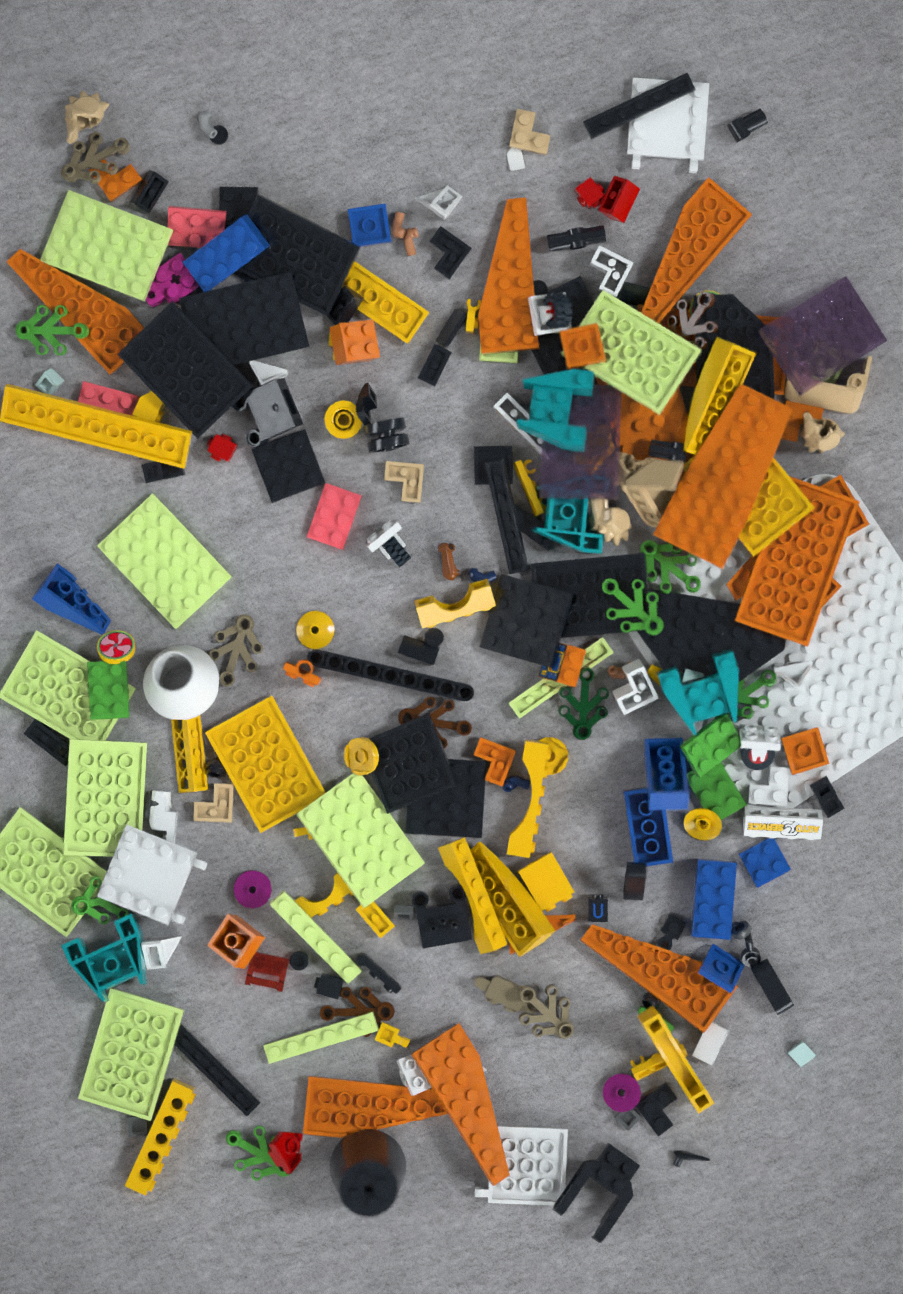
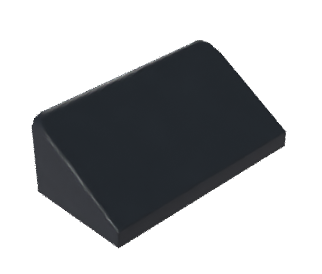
[130,170,169,214]
[619,282,650,306]
[327,285,363,325]
[436,309,467,348]
[398,635,440,665]

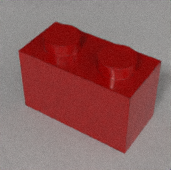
[598,176,640,223]

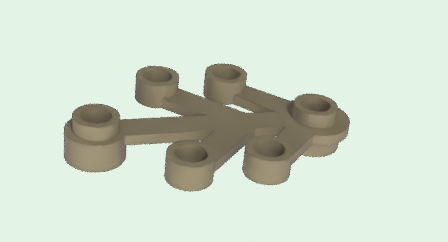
[61,132,131,184]
[209,614,263,687]
[518,984,574,1039]

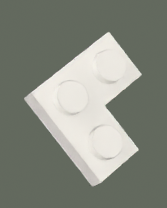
[748,766,790,806]

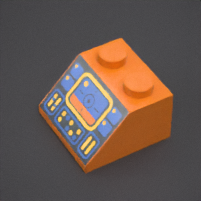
[538,643,586,687]

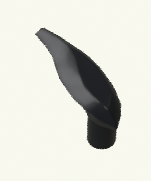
[673,1150,710,1167]

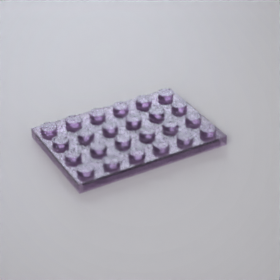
[758,276,887,396]
[540,385,621,500]

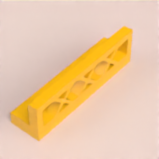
[171,715,208,793]

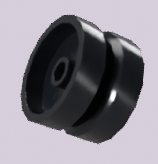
[363,417,410,453]

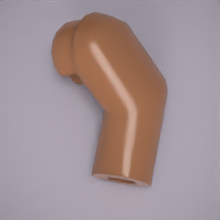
[392,212,406,238]
[404,227,419,256]
[608,661,631,680]

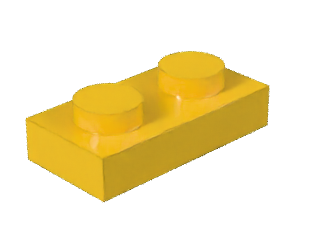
[355,901,395,938]

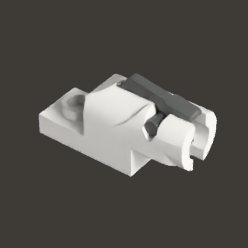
[145,790,178,844]

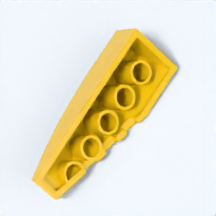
[684,337,756,455]
[470,841,555,957]

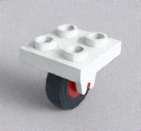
[739,723,781,770]

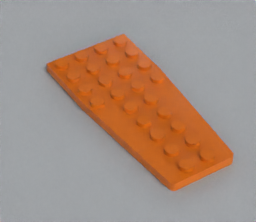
[653,385,792,569]

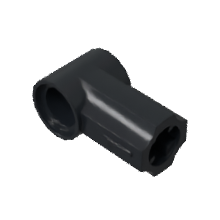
[727,108,768,142]
[648,439,687,463]

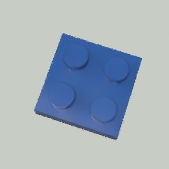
[348,203,391,247]
[739,838,791,888]
[698,944,745,993]

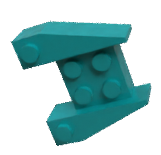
[517,369,594,452]
[532,475,610,554]
[657,649,739,735]
[61,914,147,1002]

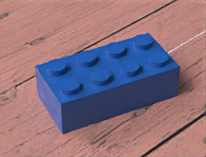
[183,215,270,292]
[644,738,689,810]
[623,787,674,866]
[690,858,737,940]

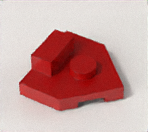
[268,1132,303,1174]

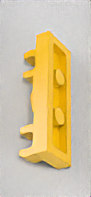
[513,459,547,517]
[630,1038,688,1081]

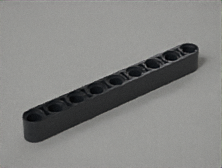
[307,649,474,701]

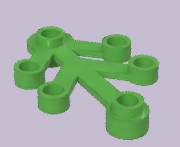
[15,305,89,356]
[640,540,701,594]
[602,579,663,635]
[715,670,777,719]
[71,876,128,924]
[226,1125,290,1181]

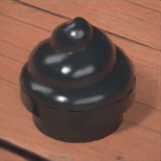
[205,757,225,778]
[642,992,661,1009]

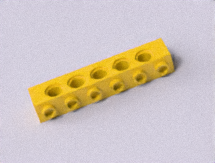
[125,1078,196,1196]

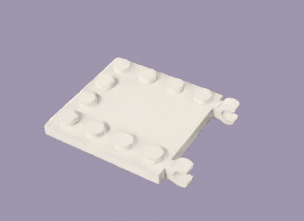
[627,78,709,174]
[97,825,208,925]
[474,1125,568,1206]

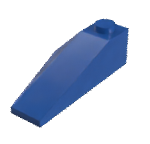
[32,563,111,635]

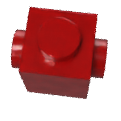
[575,177,605,209]
[207,433,238,462]

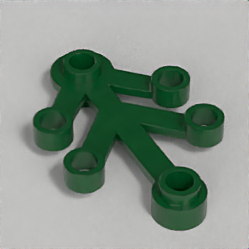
[558,666,609,740]

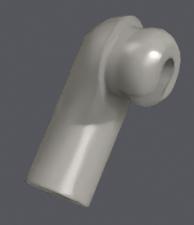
[198,110,217,138]

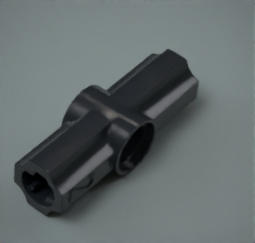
[547,225,606,252]

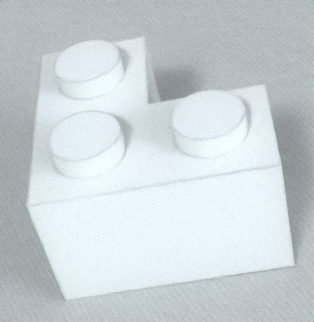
[589,245,633,298]
[612,659,658,715]

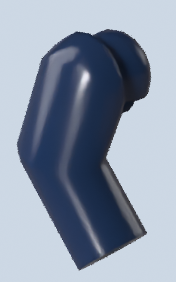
[468,568,497,582]
[502,775,531,792]

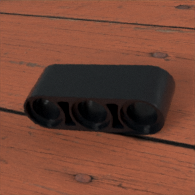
[623,862,647,901]
[750,958,794,1015]

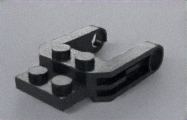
[553,1143,640,1243]

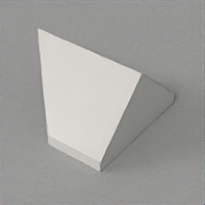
[415,185,463,221]
[249,360,288,386]
[772,661,813,687]
[141,936,182,970]

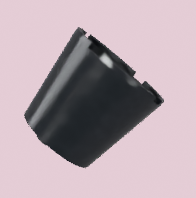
[330,1129,406,1217]

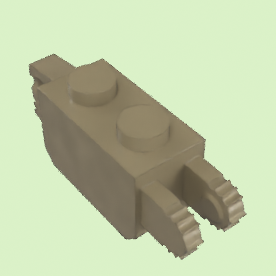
[474,975,537,1014]

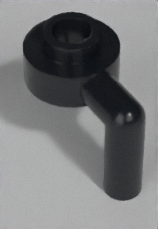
[741,933,761,967]

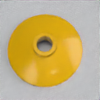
[296,611,335,649]
[684,808,722,841]

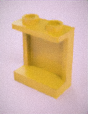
[518,851,575,912]

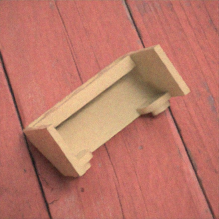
[784,341,872,414]
[623,459,683,528]

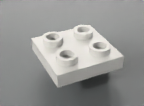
[396,1054,431,1096]

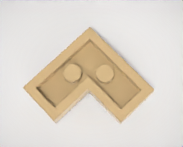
[509,109,551,155]
[384,461,424,503]
[194,783,234,823]

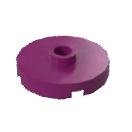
[234,870,272,909]
[603,1073,641,1113]

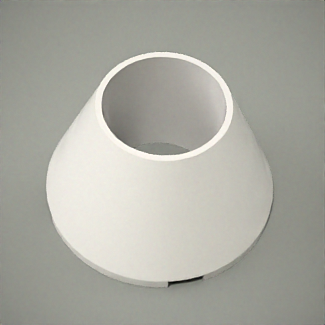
[143,645,219,720]

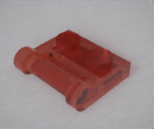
[245,952,290,992]

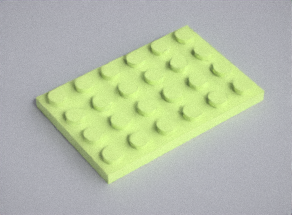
[40,190,173,302]
[561,290,701,415]
[97,493,232,629]
[0,630,136,741]
[63,739,147,857]
[296,773,425,908]
[0,807,107,937]
[78,988,184,1121]

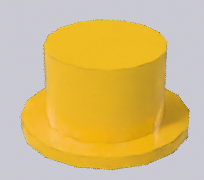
[324,400,362,439]

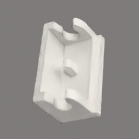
[692,1022,729,1065]

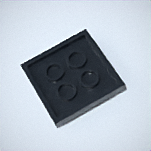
[251,429,326,503]

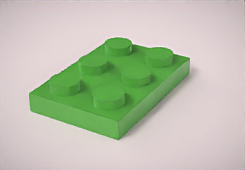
[88,660,130,720]
[680,713,741,778]
[687,762,747,820]

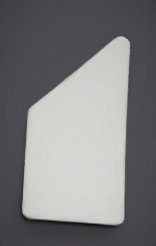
[507,148,525,171]

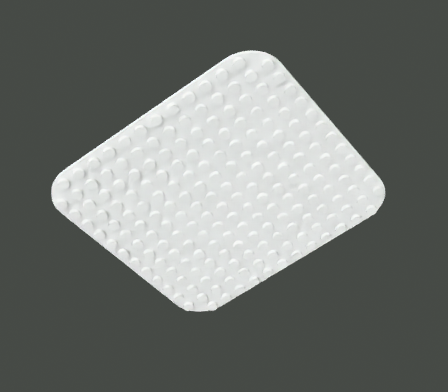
[629,474,903,808]

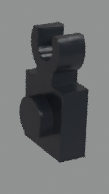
[657,914,686,950]

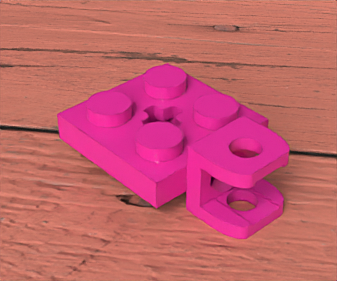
[146,252,200,307]

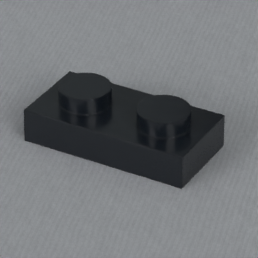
[418,344,452,387]

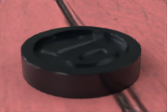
[209,125,228,145]
[533,280,548,296]
[424,628,444,647]

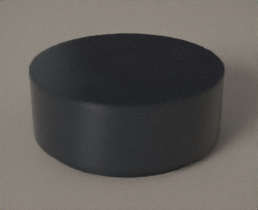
[290,951,309,970]

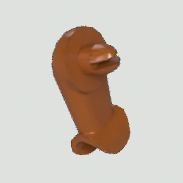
[438,543,460,581]

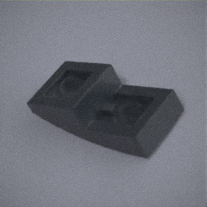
[356,383,377,426]
[142,461,186,484]
[809,776,845,818]

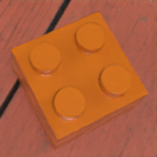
[329,320,380,365]
[207,914,265,969]

